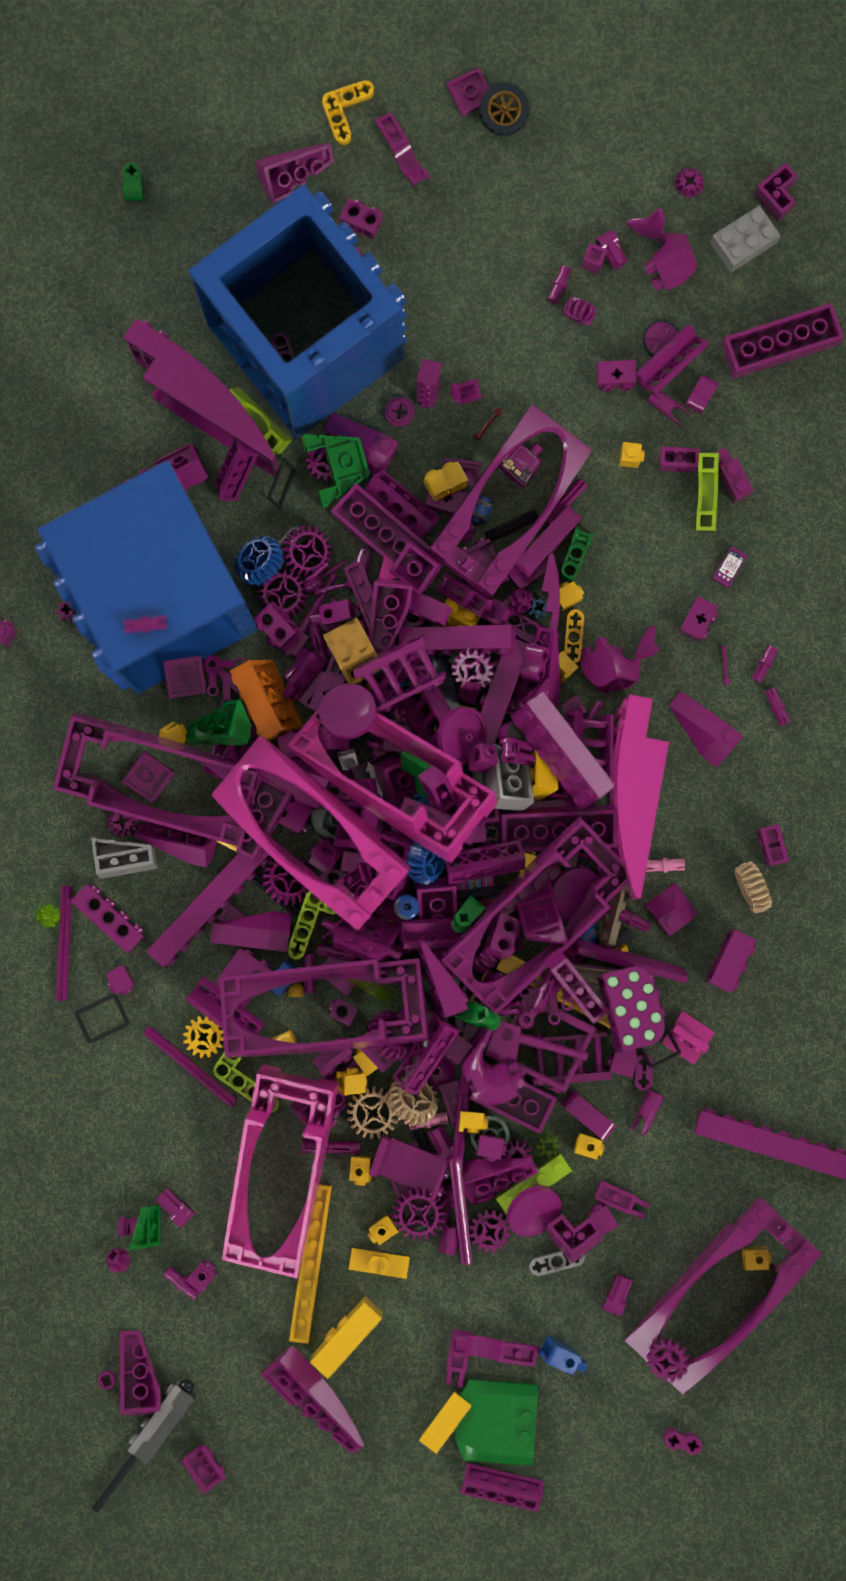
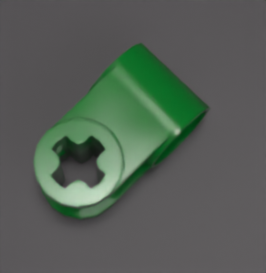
[123,162,144,201]
[451,895,486,933]

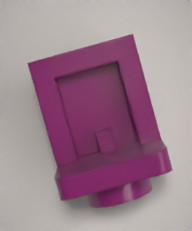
[450,379,482,405]

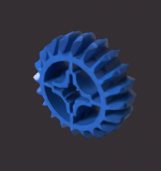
[234,536,284,586]
[406,840,445,885]

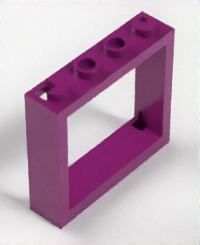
[497,993,596,1094]

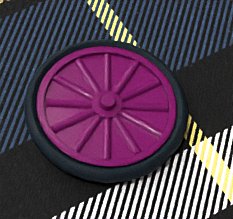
[642,320,679,357]

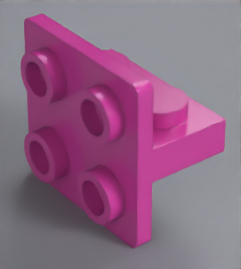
[662,1011,714,1064]

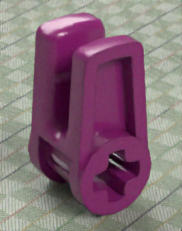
[500,738,536,766]

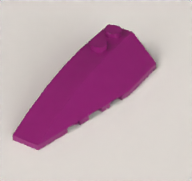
[113,443,208,491]
[260,1345,364,1454]

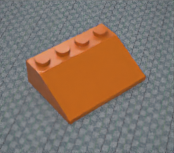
[230,659,304,740]

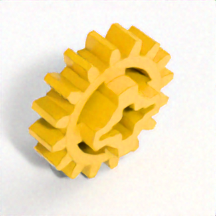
[183,1016,224,1058]

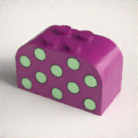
[597,967,665,1053]

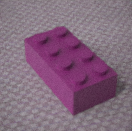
[470,1062,557,1134]

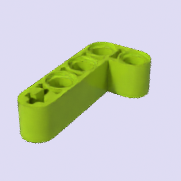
[288,891,336,960]
[213,1052,280,1113]

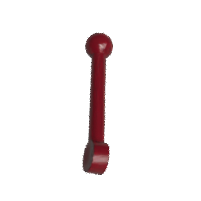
[474,408,502,440]

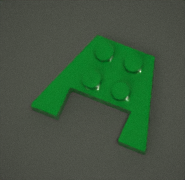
[301,434,370,508]

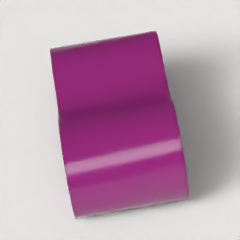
[685,374,719,414]
[520,643,550,683]
[457,672,482,706]
[663,1427,702,1455]

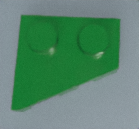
[129,1205,161,1250]

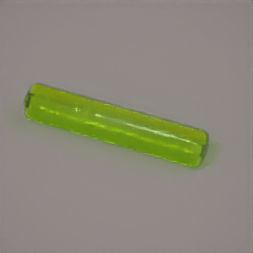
[345,979,391,1002]

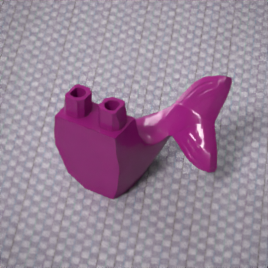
[627,208,698,291]
[580,625,659,694]
[461,1028,526,1106]

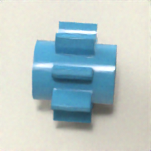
[529,596,547,621]

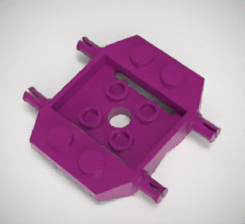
[321,897,407,962]

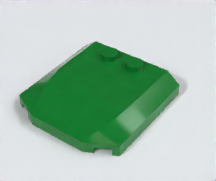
[455,1378,538,1466]

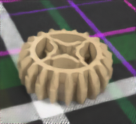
[735,862,772,914]
[387,1075,439,1126]
[347,1086,398,1139]

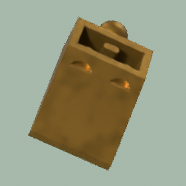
[323,617,380,693]

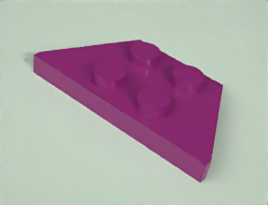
[517,878,568,944]

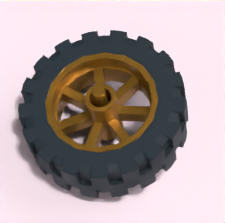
[479,82,529,136]

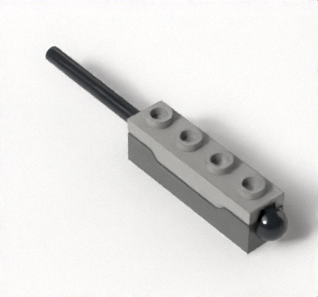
[92,1379,197,1512]

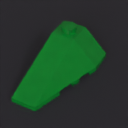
[186,700,252,745]

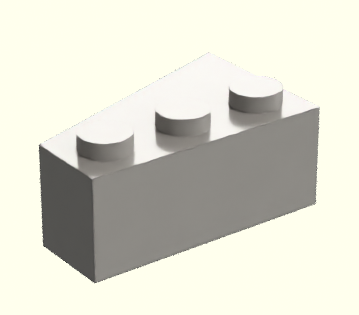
[91,837,158,879]

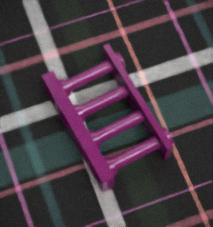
[353,633,446,712]
[391,665,451,749]
[564,711,614,792]
[532,1028,611,1086]

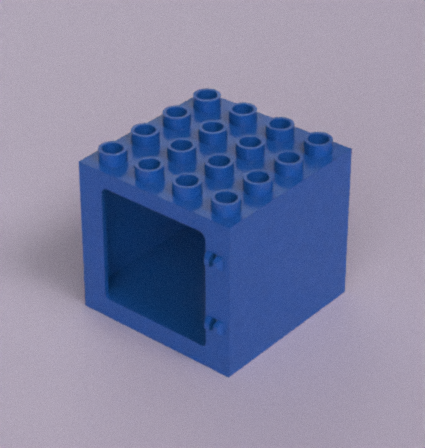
[188,184,408,439]
[35,460,258,694]

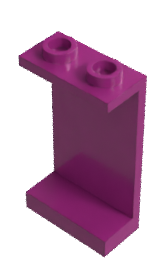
[369,1135,450,1201]

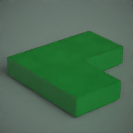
[401,751,431,798]

